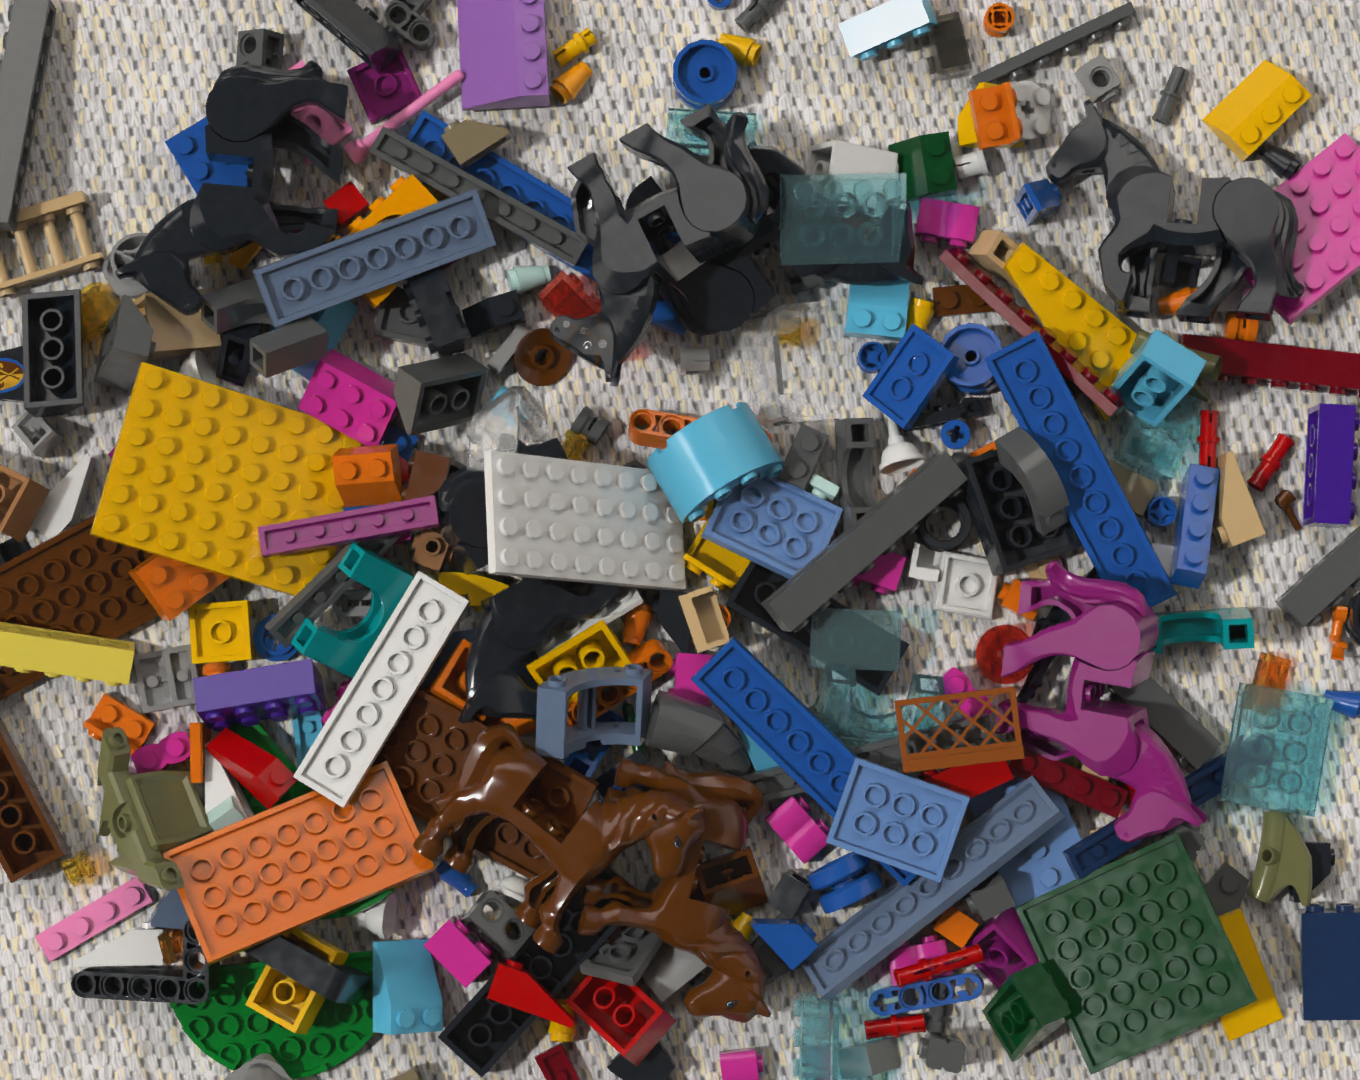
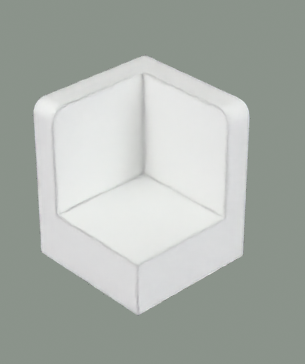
[907,542,941,583]

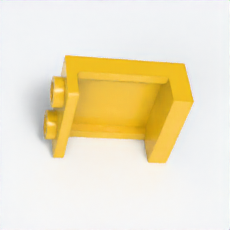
[683,518,751,592]

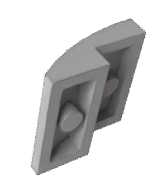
[133,644,198,714]
[642,942,709,1003]

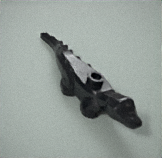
[1016,567,1100,704]

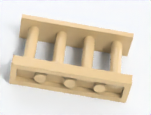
[0,190,106,298]

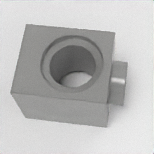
[1075,53,1122,103]

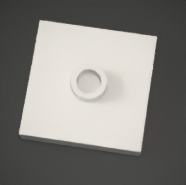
[933,551,998,620]

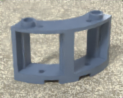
[535,664,652,759]

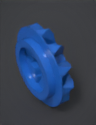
[254,614,297,662]

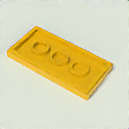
[1219,908,1283,1041]

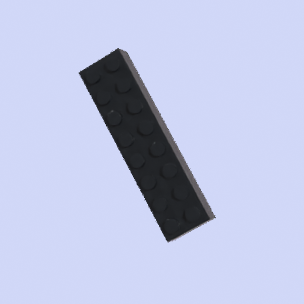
[438,866,630,1077]

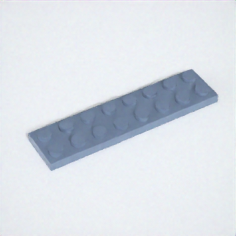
[252,189,496,327]

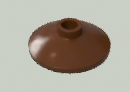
[514,328,571,386]

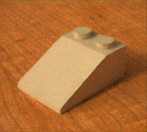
[1211,451,1266,550]

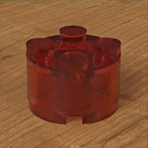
[973,625,1034,685]

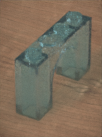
[813,663,945,743]

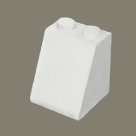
[806,140,899,214]

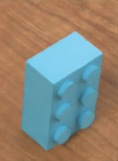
[1111,328,1206,427]

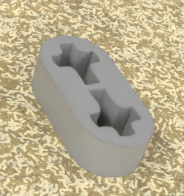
[487,323,532,375]
[332,589,372,617]

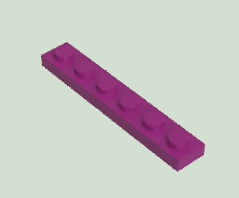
[258,495,441,558]

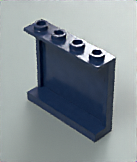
[1298,903,1360,1021]

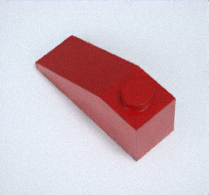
[205,728,297,809]
[487,959,575,1028]

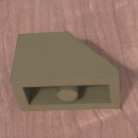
[441,120,512,170]

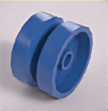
[673,40,737,111]
[941,323,1003,396]
[806,852,883,914]

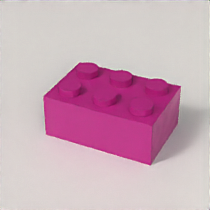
[298,349,399,446]

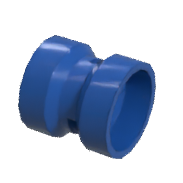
[857,341,888,374]
[1144,497,1177,528]

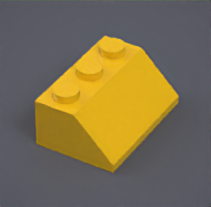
[1202,60,1312,162]
[526,619,632,706]

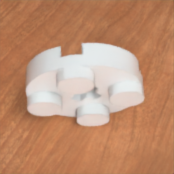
[1011,80,1051,141]

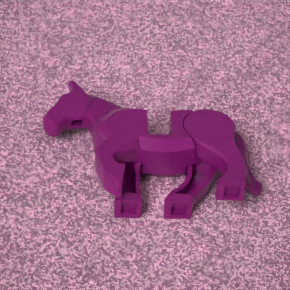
[995,561,1208,843]

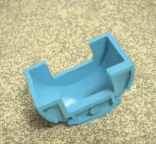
[647,402,785,524]

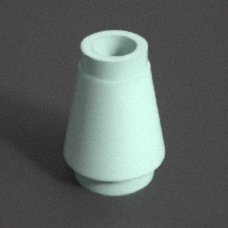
[506,265,551,295]

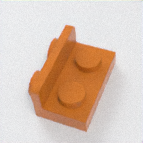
[968,82,1023,150]
[83,693,157,755]

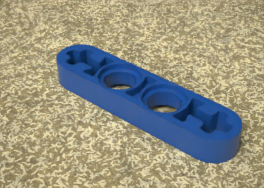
[869,972,984,1016]

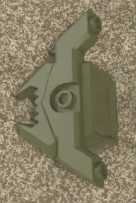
[97,727,212,891]

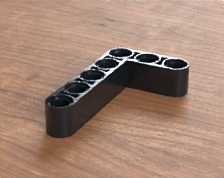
[71,920,220,1004]
[243,935,372,1005]

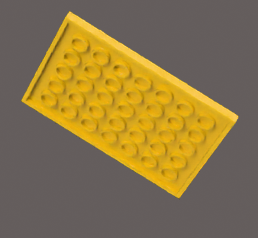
[90,362,365,596]

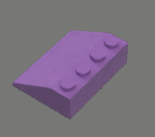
[457,0,550,111]

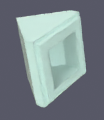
[207,796,246,831]

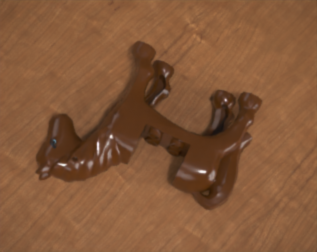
[413,723,708,954]
[578,757,771,1023]

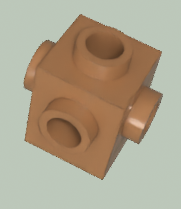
[411,527,454,572]

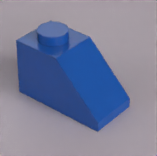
[748,918,819,971]

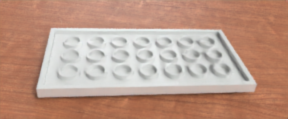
[484,450,686,591]

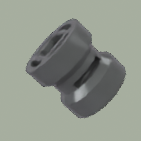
[570,406,610,446]

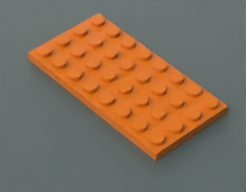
[162,761,434,965]

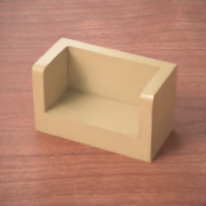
[678,585,731,653]

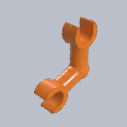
[1329,605,1348,661]

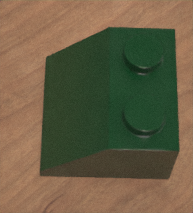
[888,131,957,202]

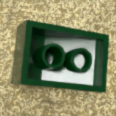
[982,962,1071,1062]

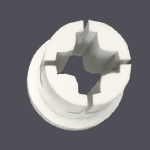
[954,147,989,179]
[677,345,710,375]

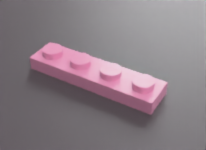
[35,876,154,962]

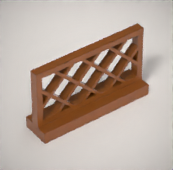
[894,686,1025,773]

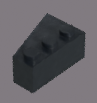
[403,266,472,358]

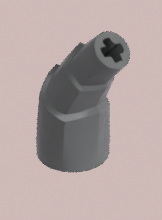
[646,690,751,776]

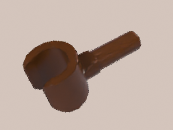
[1274,489,1302,531]

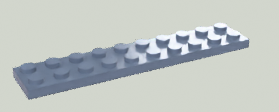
[801,776,1065,1003]

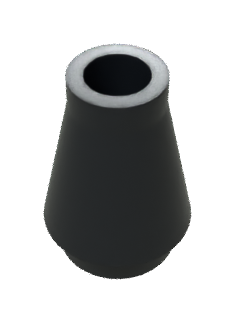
[1256,142,1302,180]

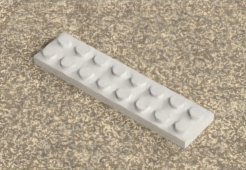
[293,571,471,808]

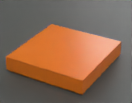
[190,722,211,783]

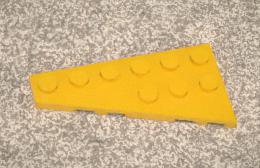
[1003,243,1137,421]

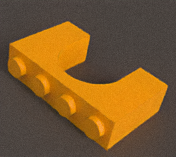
[335,174,438,309]

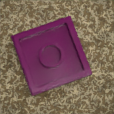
[347,50,422,124]

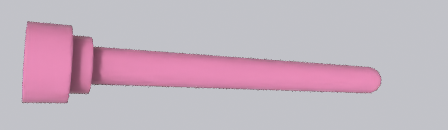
[343,70,464,165]

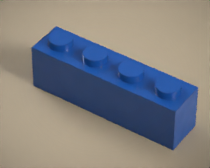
[1169,463,1219,589]

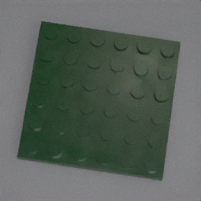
[1015,832,1258,1075]

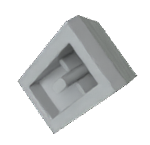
[11,411,65,458]
[835,1036,900,1079]

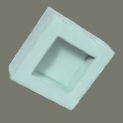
[805,473,840,503]

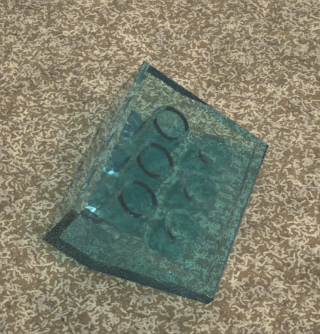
[780,172,906,265]
[1219,682,1334,817]
[792,991,839,1080]

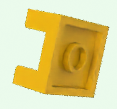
[188,600,256,664]

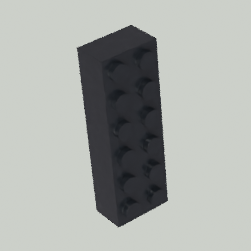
[725,561,910,696]

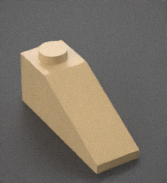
[968,230,1019,289]

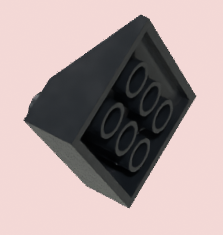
[957,449,1083,576]

